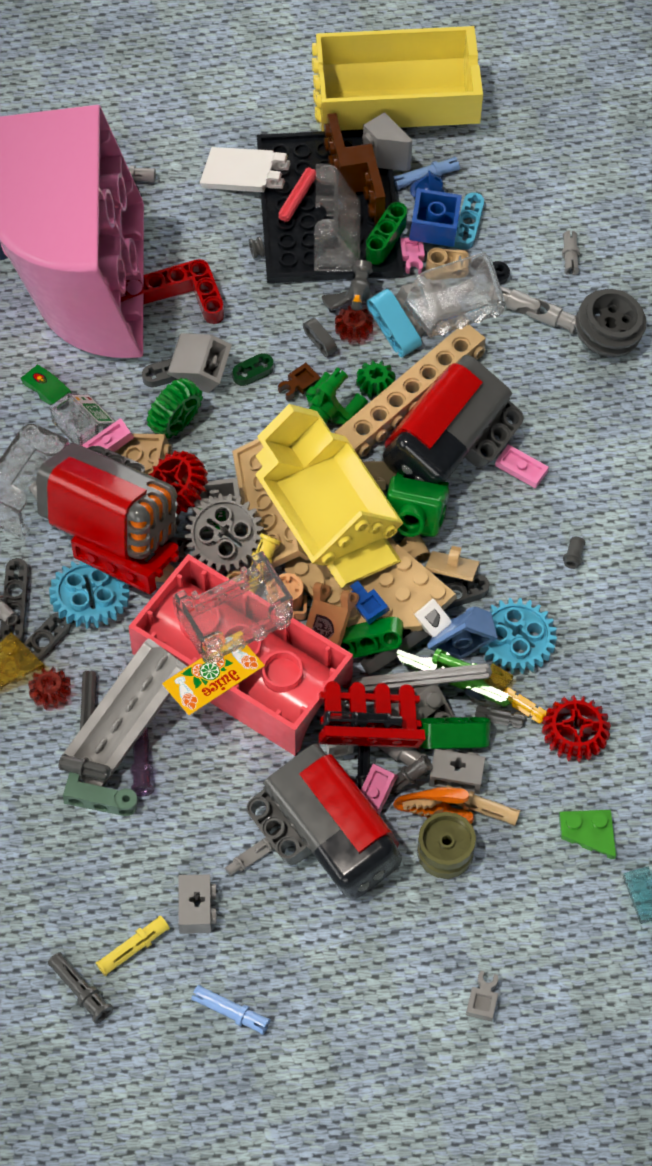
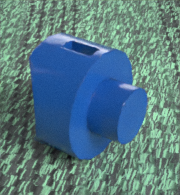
[410,170,444,198]

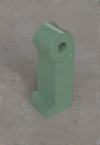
[63,772,138,816]

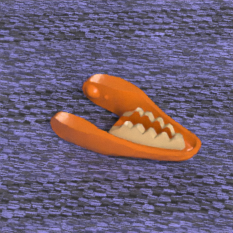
[393,787,474,824]

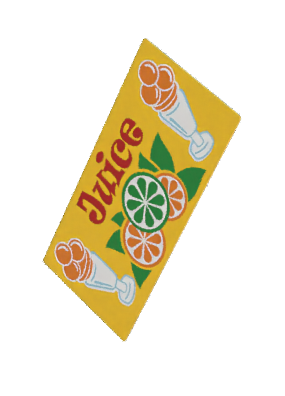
[162,635,265,715]

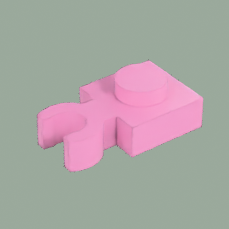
[400,238,425,274]

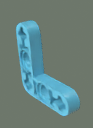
[442,192,484,250]

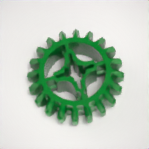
[146,378,203,439]

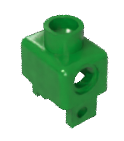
[387,473,449,537]

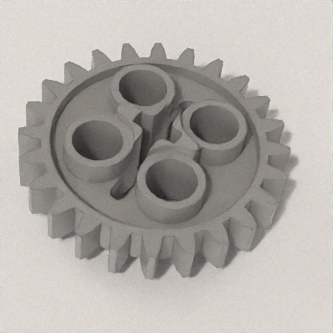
[185,493,264,573]

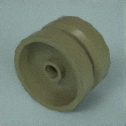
[417,812,476,879]

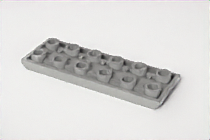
[63,638,188,787]

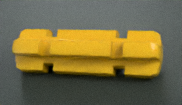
[503,687,546,724]

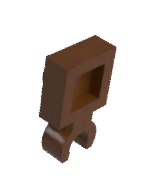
[278,362,321,401]

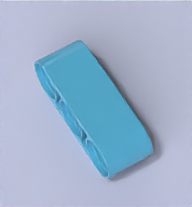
[366,289,422,357]

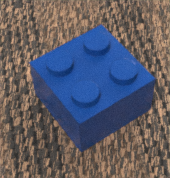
[409,188,462,247]

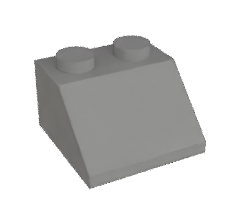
[362,112,412,171]

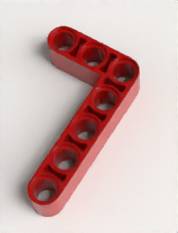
[121,259,224,324]

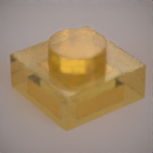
[483,663,513,691]

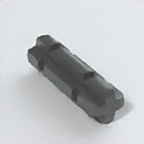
[475,705,525,728]

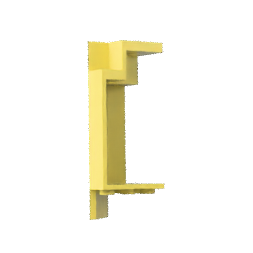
[255,404,403,588]

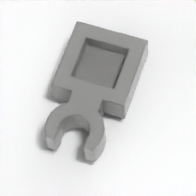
[466,971,498,1022]

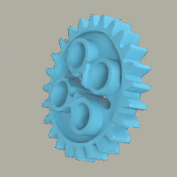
[49,561,130,629]
[479,598,557,674]

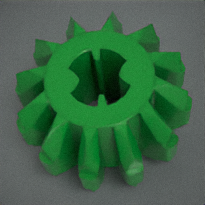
[356,360,396,399]

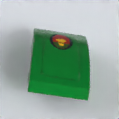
[20,364,72,408]

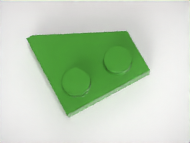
[559,810,616,859]

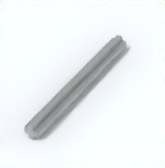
[350,663,492,692]

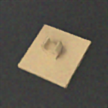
[425,546,480,582]

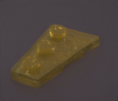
[0,632,46,691]

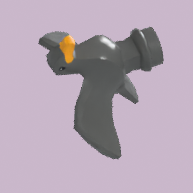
[322,260,375,311]

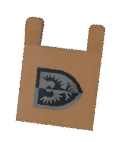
[306,582,359,646]

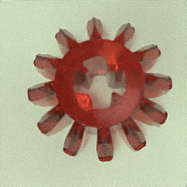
[335,305,373,344]
[28,667,71,711]

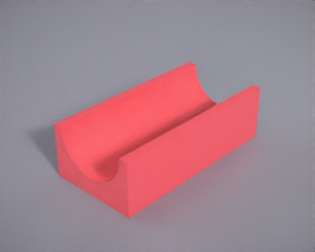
[128,554,353,756]

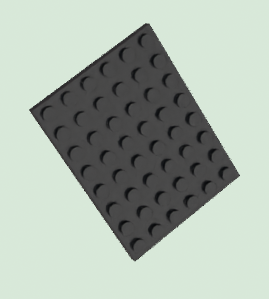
[257,129,403,283]

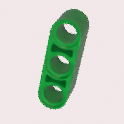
[366,202,407,265]
[340,617,404,658]
[419,717,491,749]

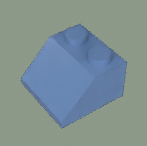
[427,606,497,659]

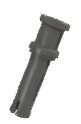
[48,952,114,1024]

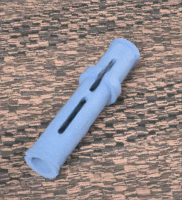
[394,156,460,190]
[191,985,270,1035]

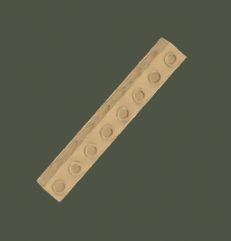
[334,322,486,457]

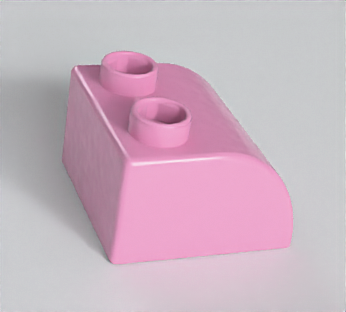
[0,105,144,358]

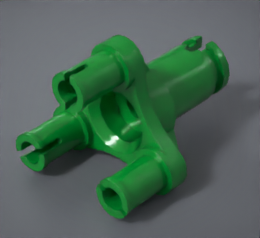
[305,367,368,425]

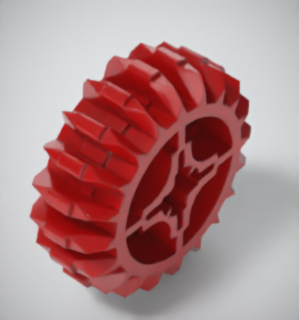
[148,451,209,515]
[542,695,611,763]

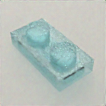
[623,866,652,924]

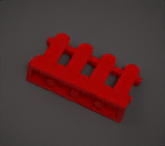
[71,537,179,595]
[319,681,425,748]

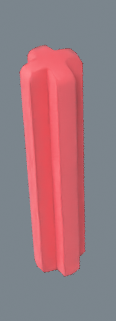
[278,167,317,222]

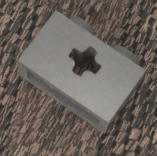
[429,748,485,794]
[179,874,216,934]

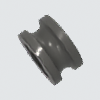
[249,236,265,259]

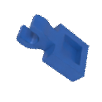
[350,581,389,624]

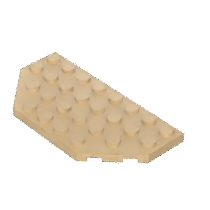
[285,538,457,631]

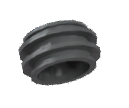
[575,289,646,357]

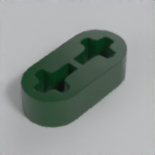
[232,353,274,386]

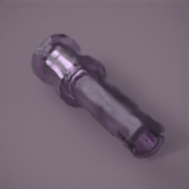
[130,726,154,797]

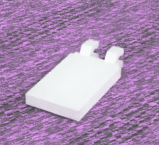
[200,147,291,192]

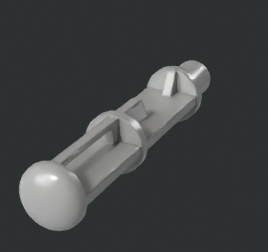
[225,827,281,876]

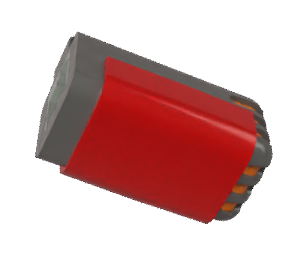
[36,443,177,560]

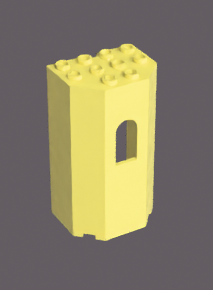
[312,26,483,131]

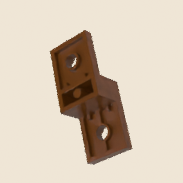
[324,113,386,226]

